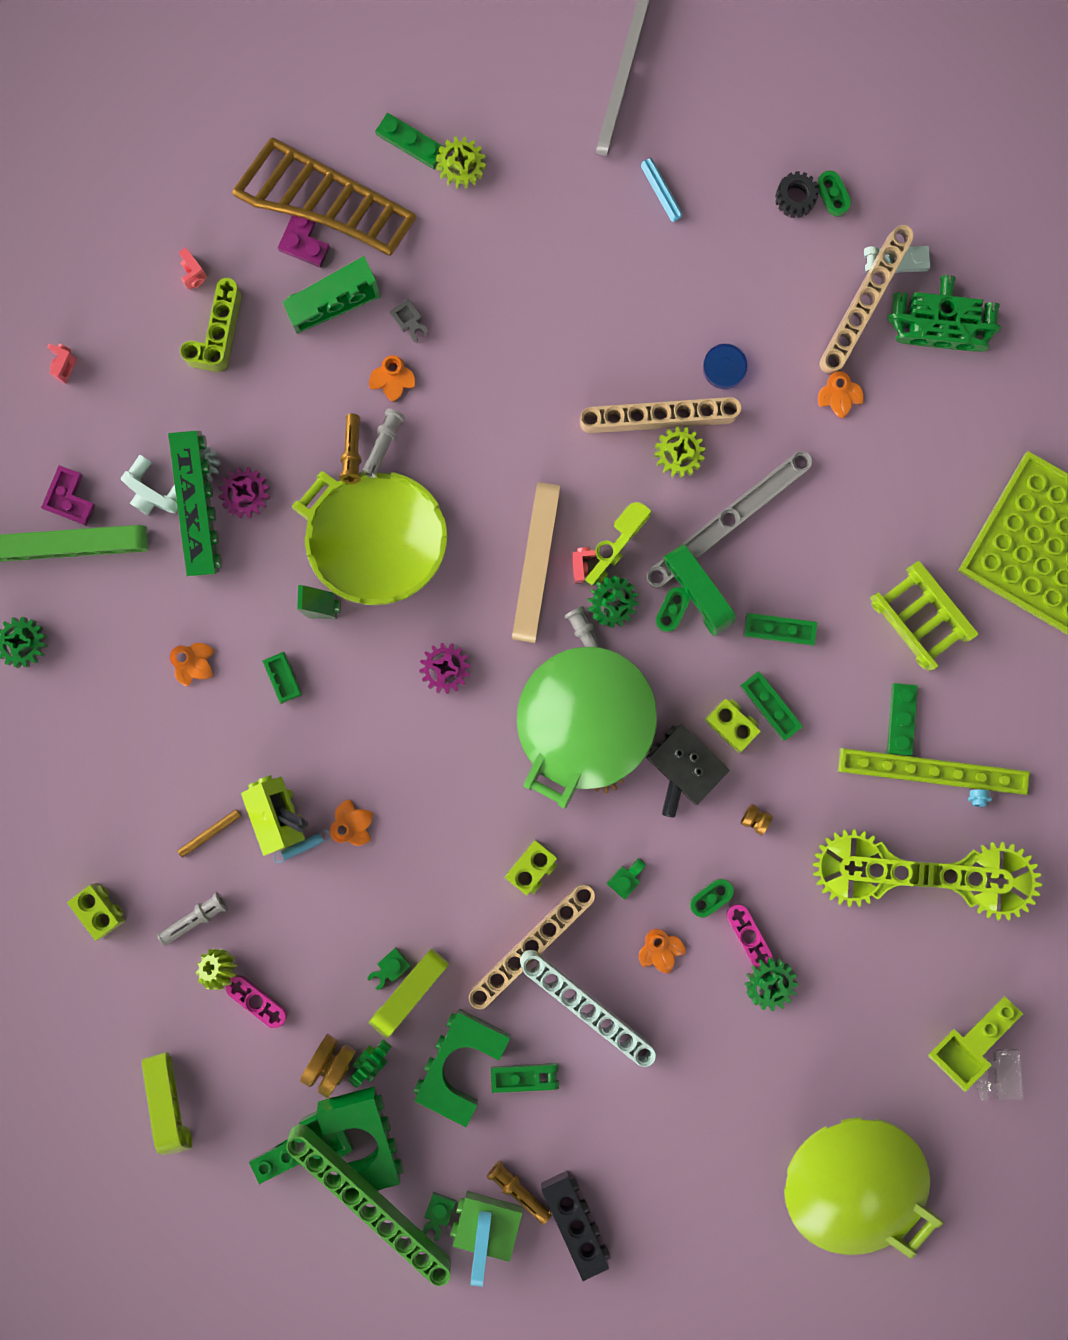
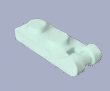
[864,246,930,273]

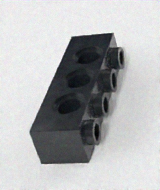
[541,1171,611,1281]

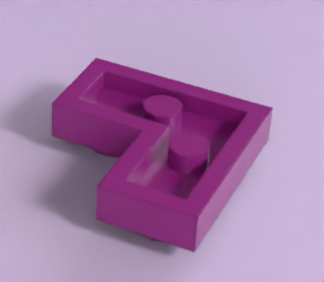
[278,215,330,268]
[41,465,96,526]

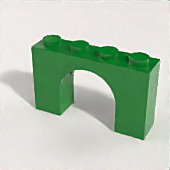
[413,1009,510,1127]
[316,1086,404,1191]

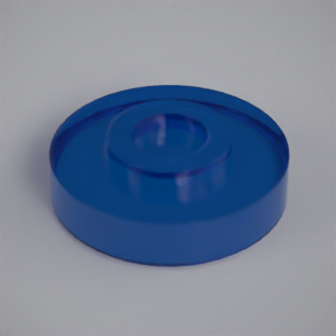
[702,344,747,389]

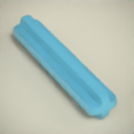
[641,158,682,222]

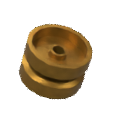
[299,1033,356,1099]

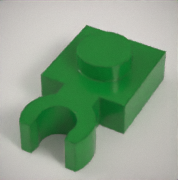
[367,947,411,990]
[422,1192,456,1241]

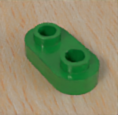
[817,170,851,217]
[655,587,690,633]
[689,879,734,918]

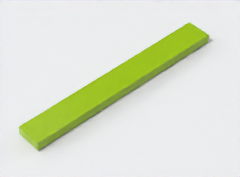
[838,748,1030,795]

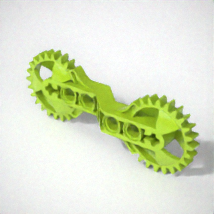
[813,829,1042,921]

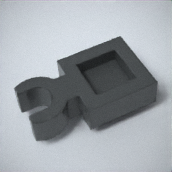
[390,299,428,343]

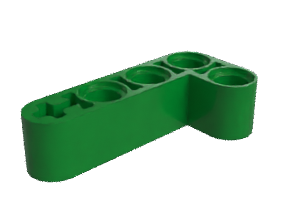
[663,544,736,637]

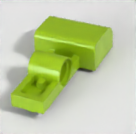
[585,502,653,586]
[928,996,1023,1092]

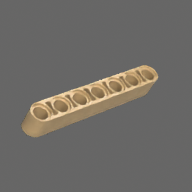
[819,225,914,374]
[580,397,741,433]
[512,482,561,643]
[469,884,595,1009]

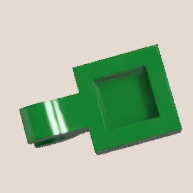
[606,858,646,900]

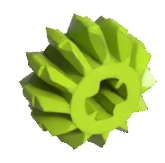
[195,949,238,990]

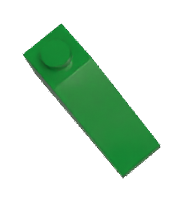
[297,585,341,619]

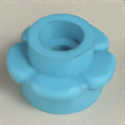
[968,790,992,807]

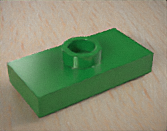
[262,651,303,704]

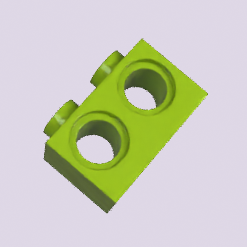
[704,699,761,752]
[504,840,558,896]
[67,883,125,941]

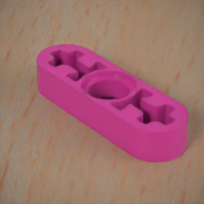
[726,904,773,968]
[226,975,287,1028]

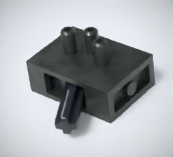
[647,724,730,818]

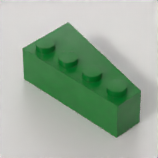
[282,256,381,334]

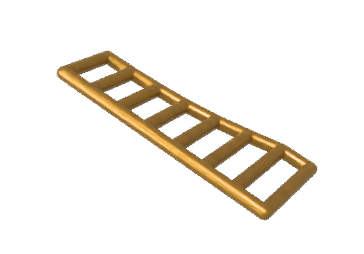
[232,137,416,256]

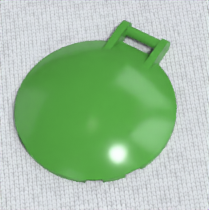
[517,647,657,809]

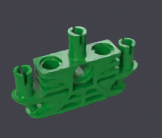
[887,275,1002,352]

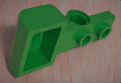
[249,1111,354,1185]

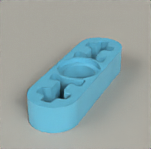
[470,1211,492,1287]

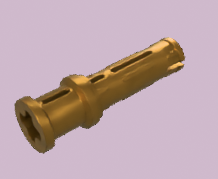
[339,413,362,484]
[486,1160,552,1225]

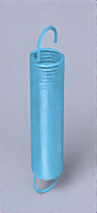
[274,830,331,863]

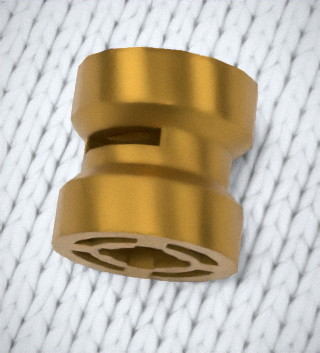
[740,804,773,836]

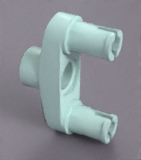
[121,455,178,515]

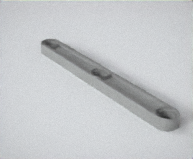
[596,0,650,157]
[646,451,812,588]

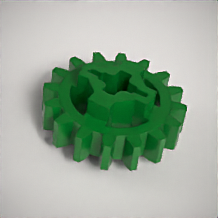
[588,576,639,628]
[0,616,48,668]
[744,957,798,1011]
[348,1039,392,1088]

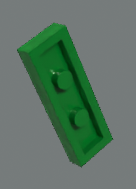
[375,112,444,170]
[743,613,817,646]
[740,671,803,741]
[887,683,918,756]

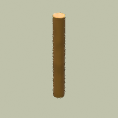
[177,809,242,858]

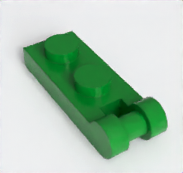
[491,1063,559,1093]

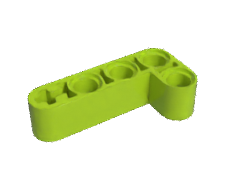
[180,278,242,372]
[368,948,450,1039]
[142,1052,193,1155]

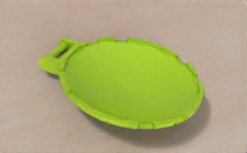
[292,471,447,605]
[784,1117,944,1259]

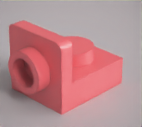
[178,247,208,290]
[47,343,77,384]
[572,547,596,584]

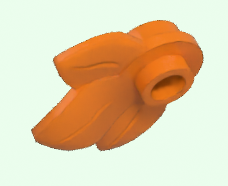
[369,355,415,402]
[818,371,864,418]
[170,643,214,687]
[329,799,373,846]
[638,928,686,974]

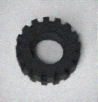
[775,171,819,218]

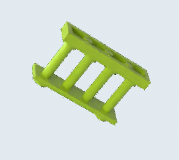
[870,560,978,671]

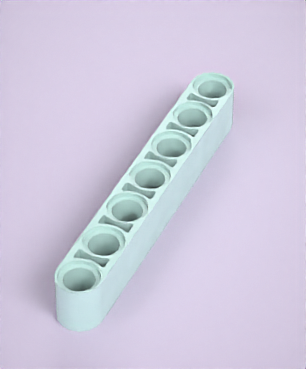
[520,950,656,1067]

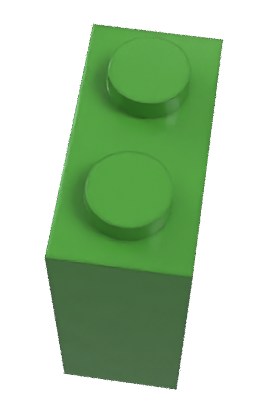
[450,1191,523,1262]

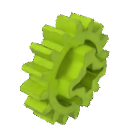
[436,136,486,189]
[654,426,705,479]

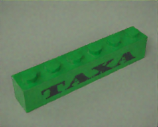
[168,430,222,576]

